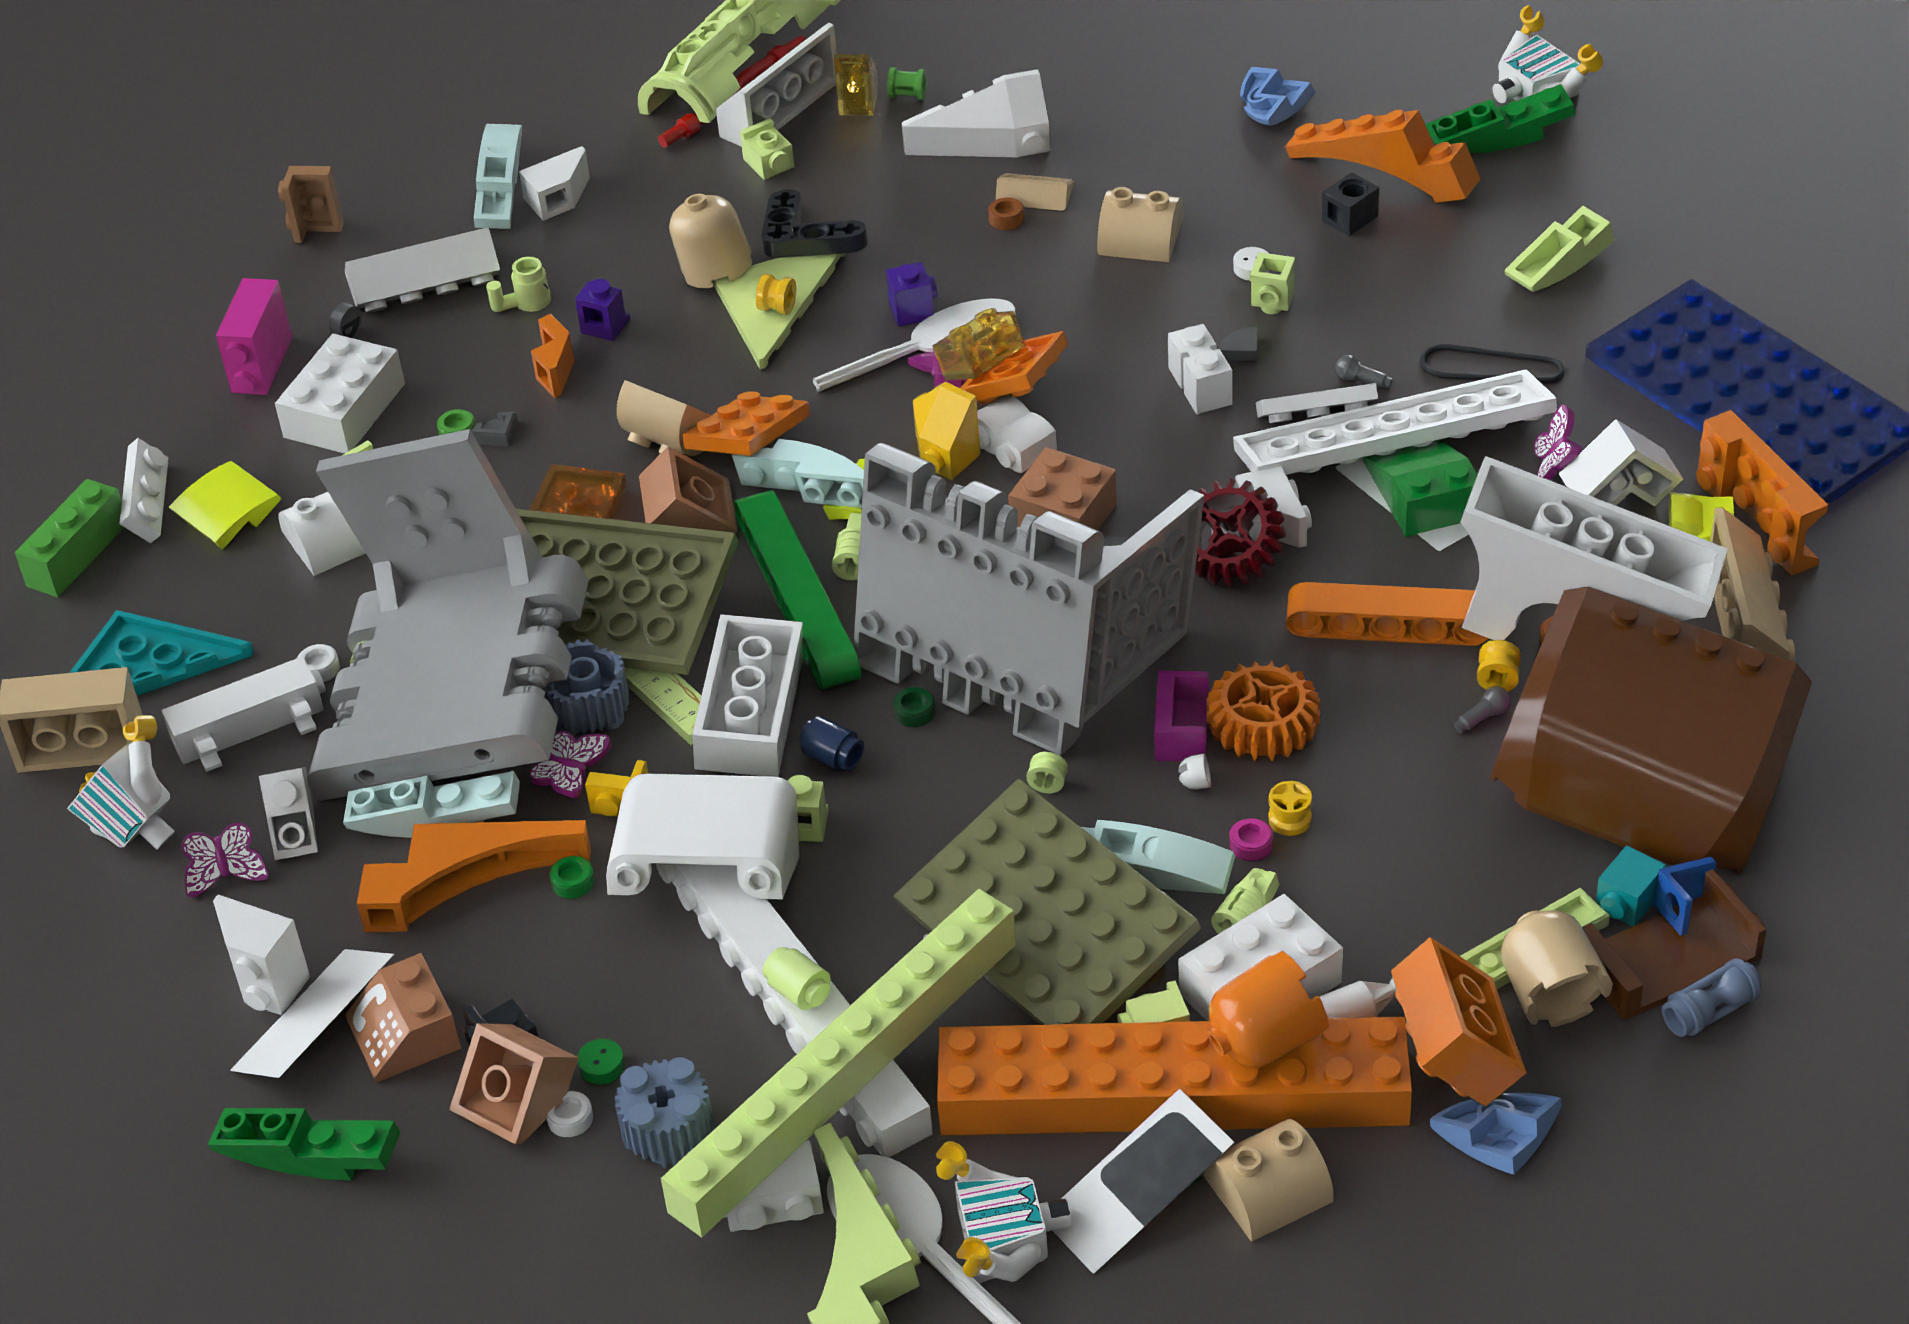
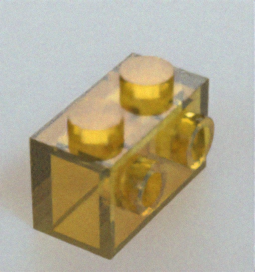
[932,308,1026,380]

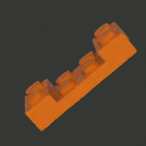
[1696,410,1828,576]

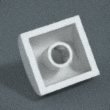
[279,492,365,576]

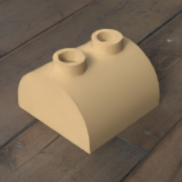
[1097,187,1183,263]
[617,380,711,456]
[1203,1119,1334,1242]

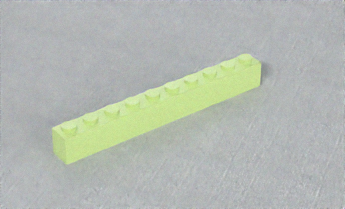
[661,889,1016,1238]

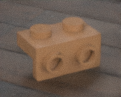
[278,166,344,243]

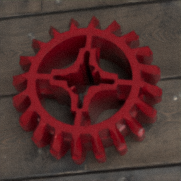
[1195,478,1286,587]

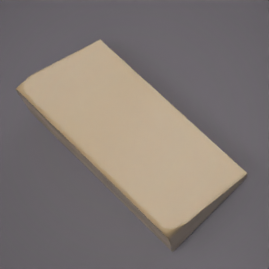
[996,173,1074,211]

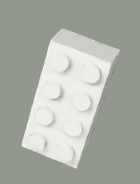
[692,614,803,777]

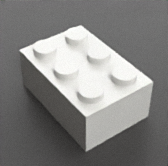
[275,333,405,453]
[1178,894,1343,1021]

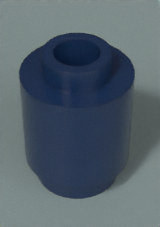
[799,716,864,771]

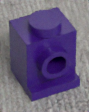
[575,279,630,341]

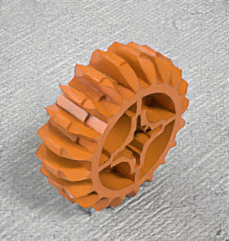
[1206,660,1321,762]

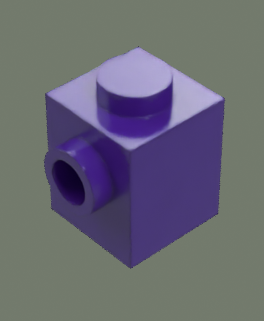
[886,262,938,327]

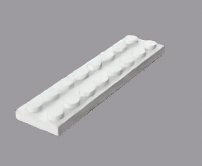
[1233,370,1557,475]

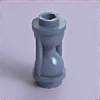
[1662,958,1761,1037]

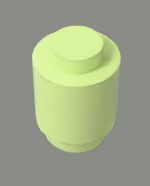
[763,947,830,1010]

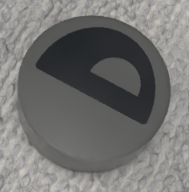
[329,303,362,338]

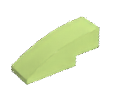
[1504,206,1614,292]

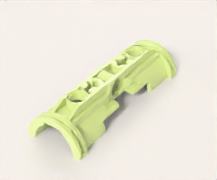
[638,0,841,123]

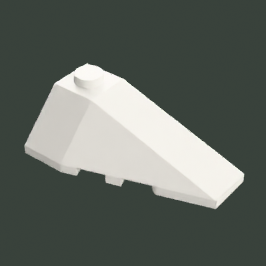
[902,69,1050,157]

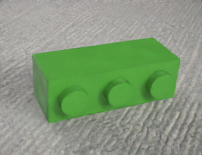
[15,479,124,598]

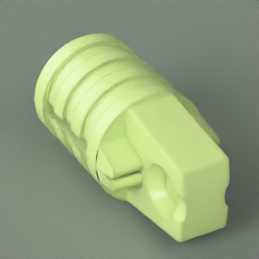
[832,513,862,581]
[1211,868,1280,934]

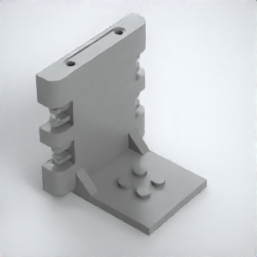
[307,429,588,801]
[854,443,1204,756]

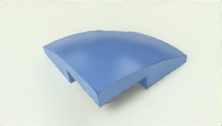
[1240,67,1316,125]
[1430,1093,1562,1175]

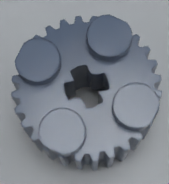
[543,639,630,736]
[615,1057,714,1168]

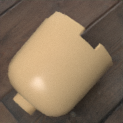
[669,194,752,288]
[1501,910,1613,1027]

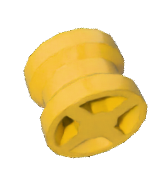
[756,274,797,315]
[1477,640,1521,692]
[1268,781,1312,836]

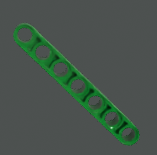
[734,490,861,691]

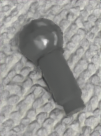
[1335,355,1393,389]
[1454,686,1511,734]

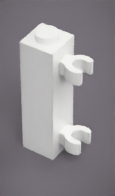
[162,656,326,772]

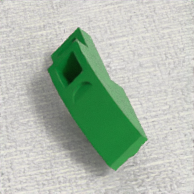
[1425,84,1576,153]
[208,1108,401,1181]

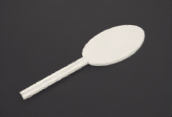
[813,298,1016,392]
[827,1154,1021,1324]

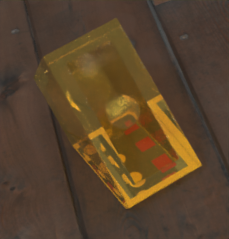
[834,54,879,116]

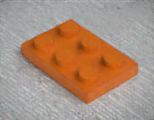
[960,331,1069,405]
[683,392,810,456]

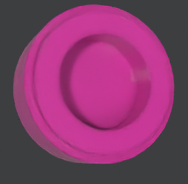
[1229,818,1273,861]

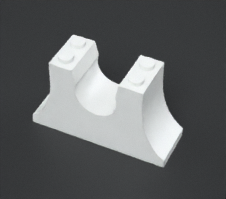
[1460,456,1728,640]

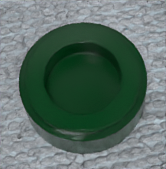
[893,687,935,727]

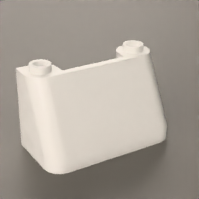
[606,774,799,899]

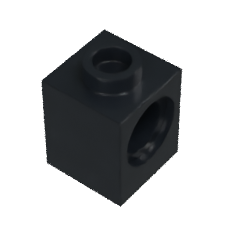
[1322,172,1379,236]

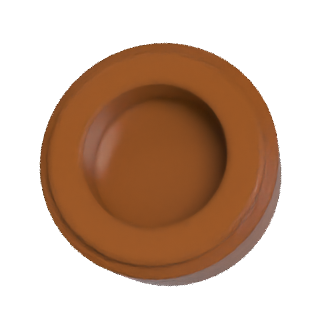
[988,197,1024,230]

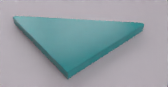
[69,610,254,696]

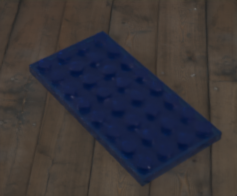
[1585,278,1909,505]

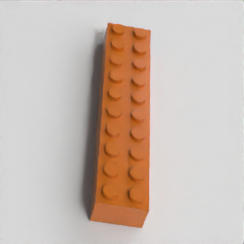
[937,1017,1412,1136]

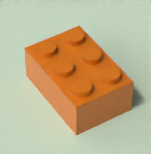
[1391,937,1526,1107]

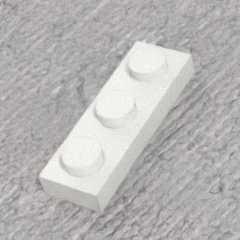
[1256,383,1378,423]
[119,438,169,544]

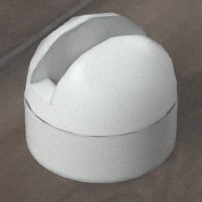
[1178,754,1211,790]

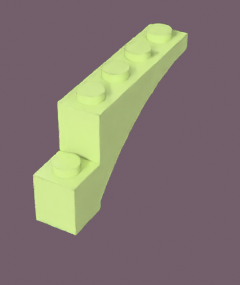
[807,1123,921,1324]

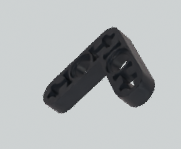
[761,189,868,258]

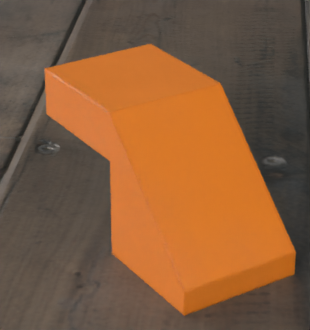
[531,314,575,398]

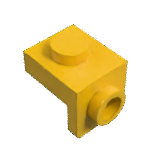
[585,760,648,816]

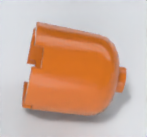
[1208,951,1329,1068]

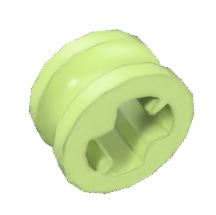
[1026,752,1068,794]

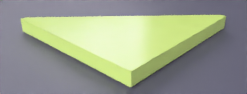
[713,253,846,370]

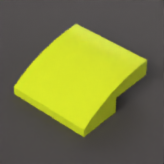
[169,461,282,549]

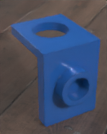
[1653,857,1716,936]

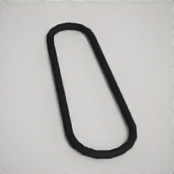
[1420,344,1565,383]

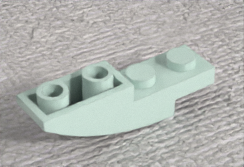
[474,124,522,229]
[732,439,864,508]
[343,771,520,838]
[1081,820,1235,894]

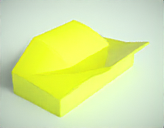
[1668,492,1734,542]

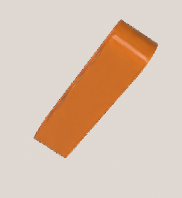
[1286,582,1488,646]

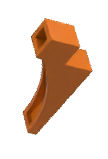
[1285,110,1481,203]
[357,820,591,932]

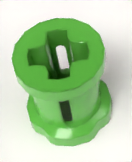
[887,67,927,100]

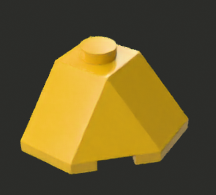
[913,382,980,480]

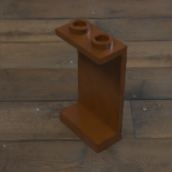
[1582,869,1767,1021]

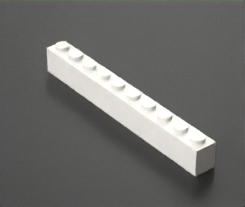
[656,863,933,1158]

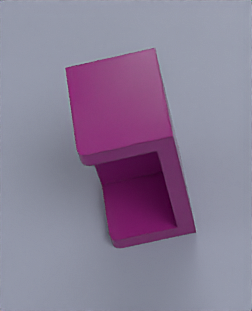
[1154,671,1209,762]

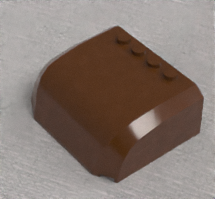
[1490,586,1812,874]

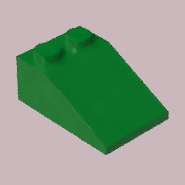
[1363,439,1477,537]

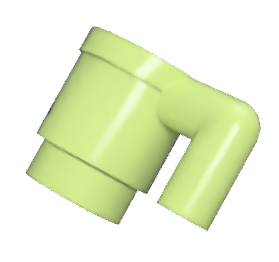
[486,257,551,312]

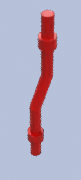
[658,35,806,148]

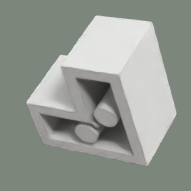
[1559,419,1684,506]

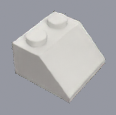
[213,895,310,1015]

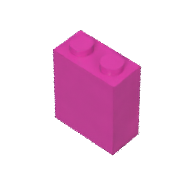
[216,278,293,395]

